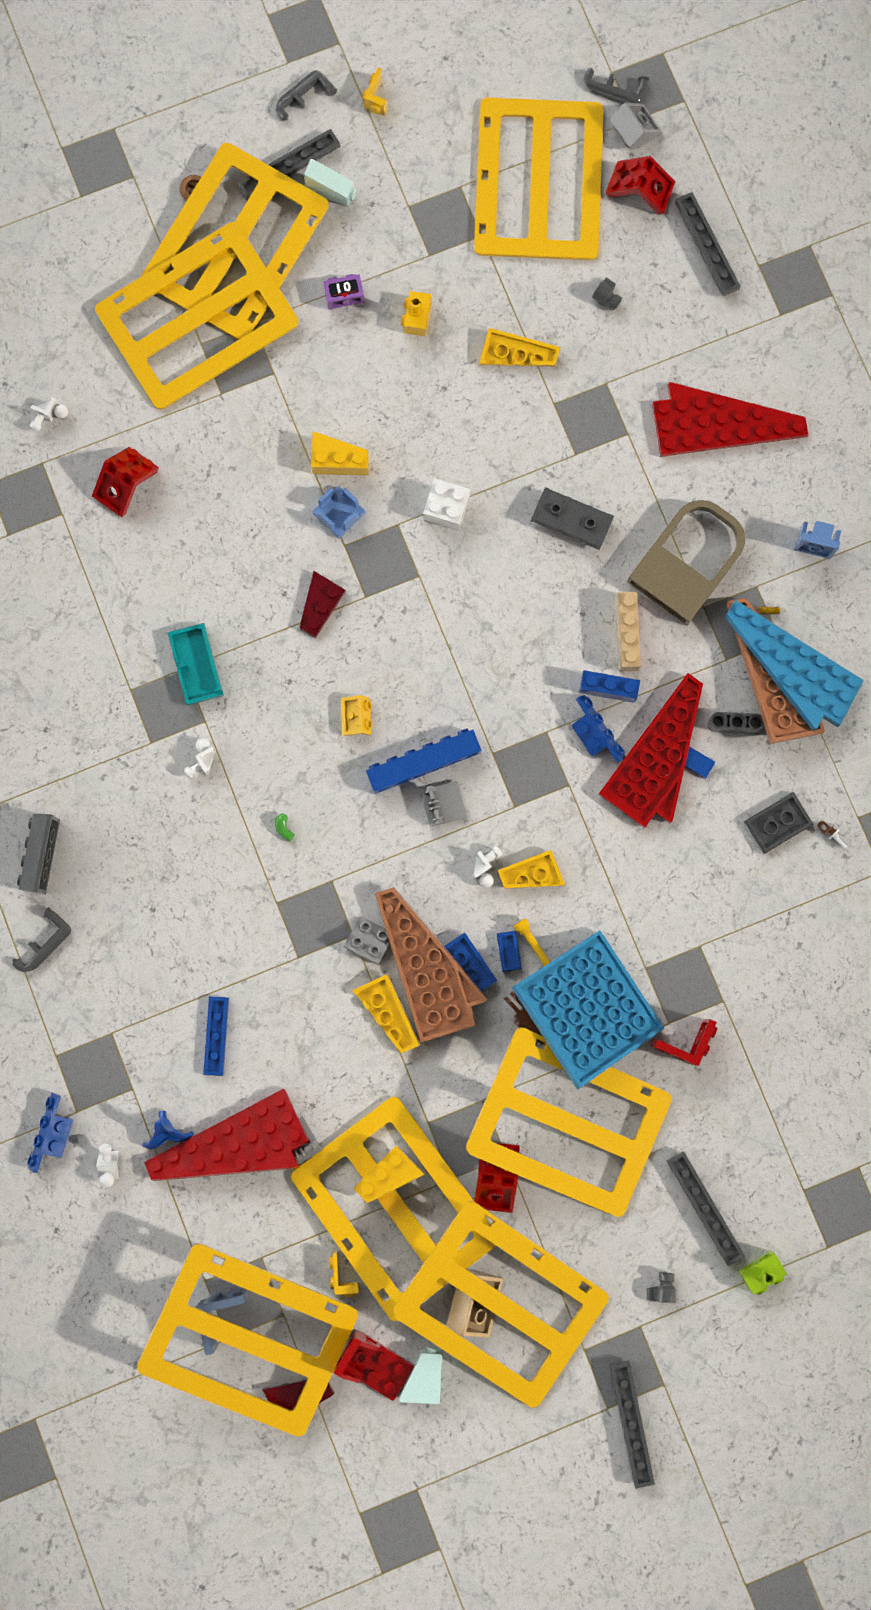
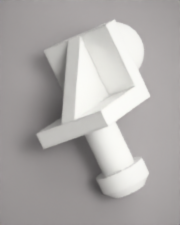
[30,397,68,431]
[184,738,216,778]
[473,846,502,888]
[96,1143,119,1188]

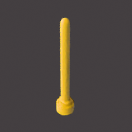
[513,918,550,966]

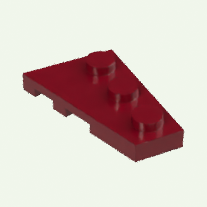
[300,571,346,638]

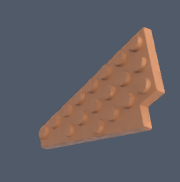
[726,598,825,744]
[375,887,488,1042]

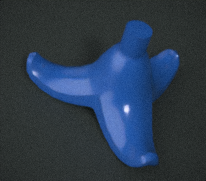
[142,1111,193,1149]

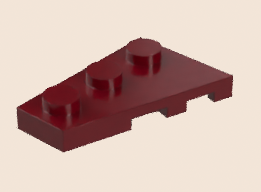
[263,1379,335,1410]

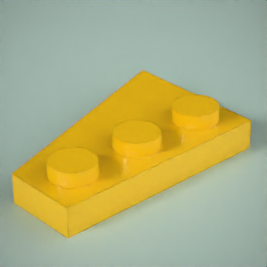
[497,850,565,889]

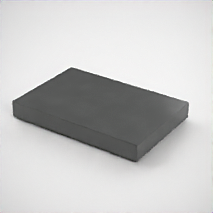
[744,792,814,854]

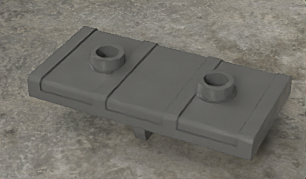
[531,487,614,550]

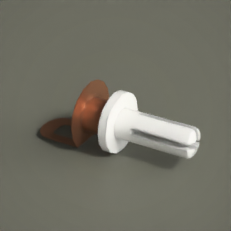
[817,821,849,849]

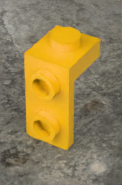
[362,68,387,116]
[329,1251,359,1298]

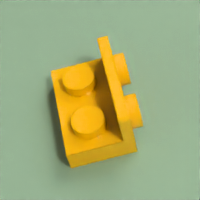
[341,695,373,736]

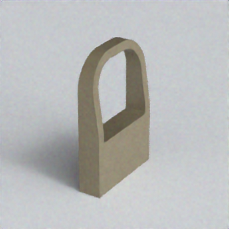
[627,500,745,626]

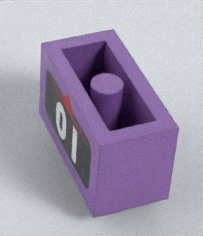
[323,274,365,310]

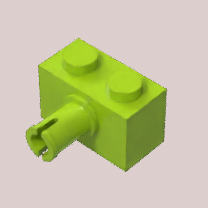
[738,1251,788,1295]

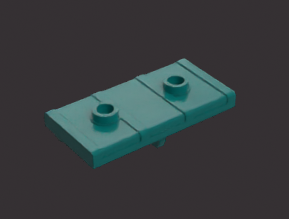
[168,623,224,706]

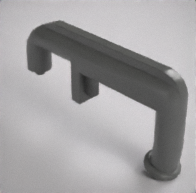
[584,68,649,103]
[276,70,337,121]
[12,907,71,972]

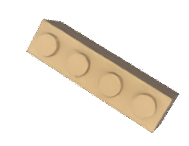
[616,592,641,672]

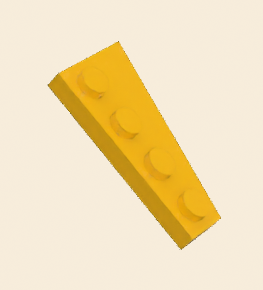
[479,328,560,367]
[352,974,420,1054]

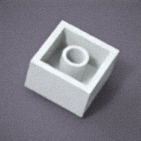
[423,479,470,531]

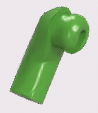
[275,813,295,842]

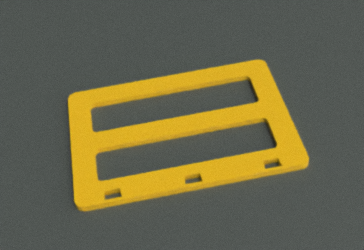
[474,97,604,260]
[141,142,329,340]
[95,222,299,410]
[466,1028,672,1217]
[291,1097,496,1321]
[393,1201,609,1408]
[137,1243,358,1437]

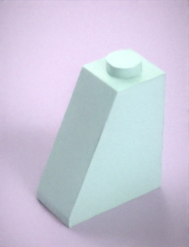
[304,158,356,207]
[399,1347,442,1404]

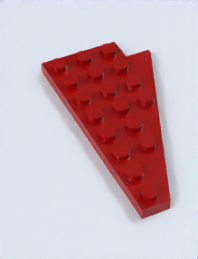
[652,382,809,457]
[598,673,703,828]
[144,1088,310,1181]

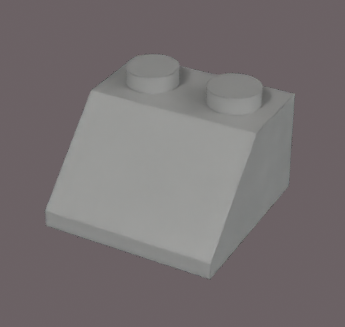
[610,103,663,148]

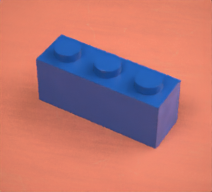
[579,670,640,703]

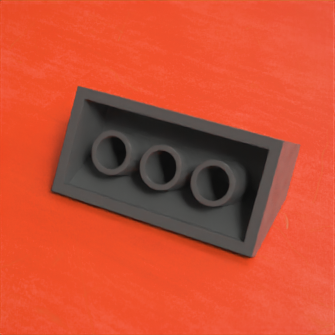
[17,813,60,895]

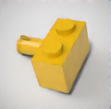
[401,291,432,337]

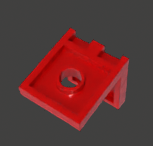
[605,156,676,215]
[92,447,159,517]
[650,1019,718,1066]
[474,1142,520,1213]

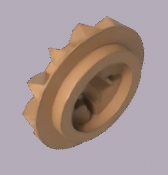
[179,175,201,202]

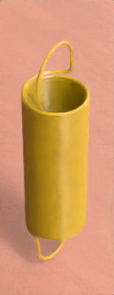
[755,607,786,614]

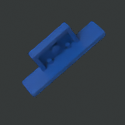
[571,695,626,762]
[27,1092,73,1173]

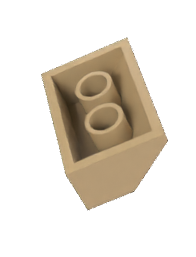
[446,1269,504,1338]

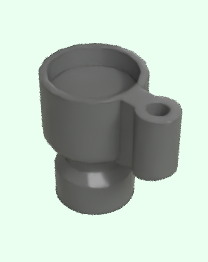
[592,277,622,310]
[647,1273,676,1303]

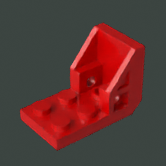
[333,1330,414,1401]

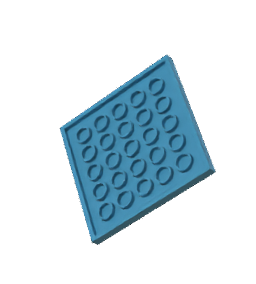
[512,930,664,1089]

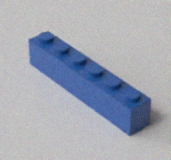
[366,728,482,794]

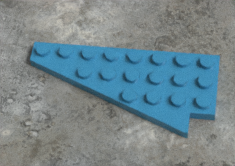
[725,600,864,731]

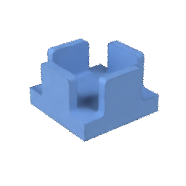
[312,486,366,539]
[794,521,841,559]

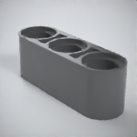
[707,712,765,734]

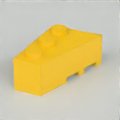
[311,431,369,475]
[353,1146,425,1203]

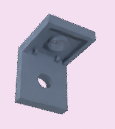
[195,1287,249,1356]

